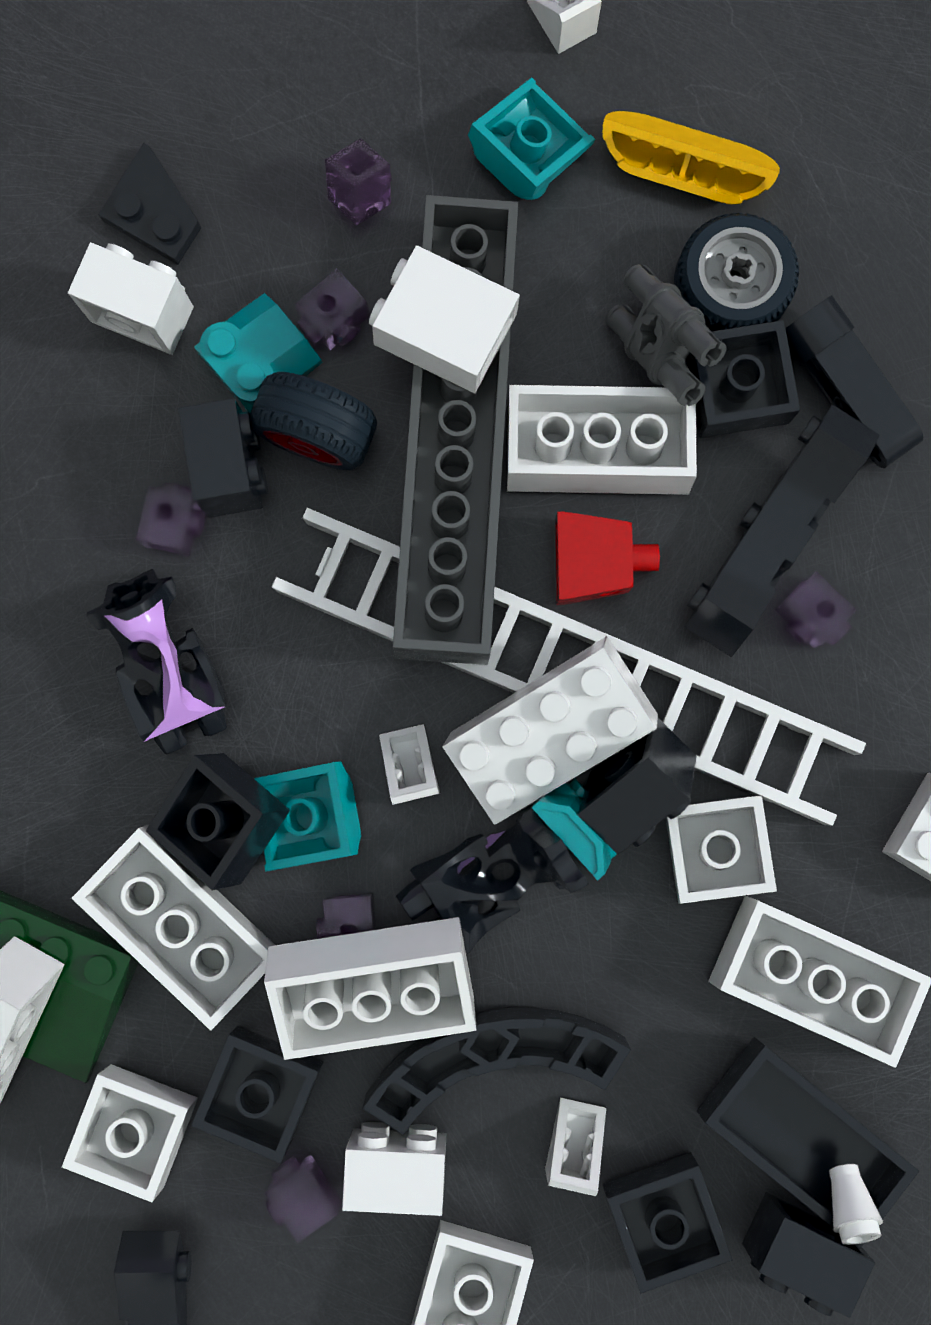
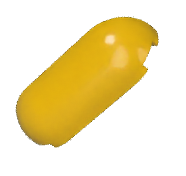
[602,111,780,204]

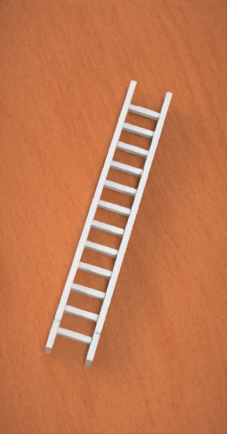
[272,508,866,826]

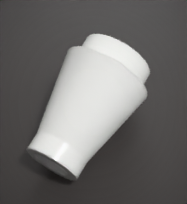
[829,1164,883,1245]

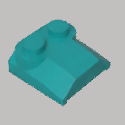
[468,78,595,200]
[194,293,323,413]
[254,762,361,872]
[532,778,617,881]

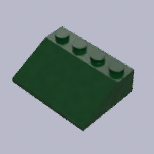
[0,890,139,1083]

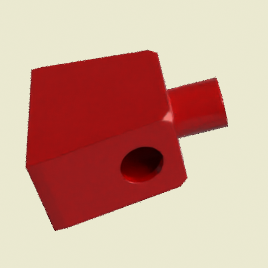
[555,512,660,605]

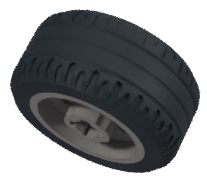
[674,212,799,332]

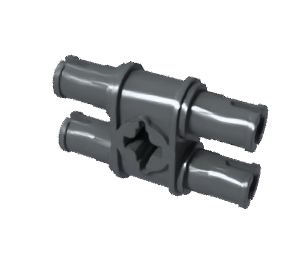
[605,264,726,406]

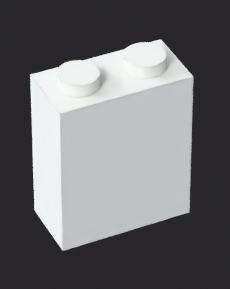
[369,245,520,393]

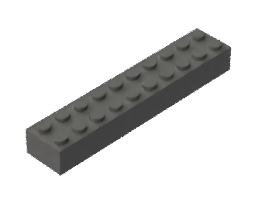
[393,195,518,665]

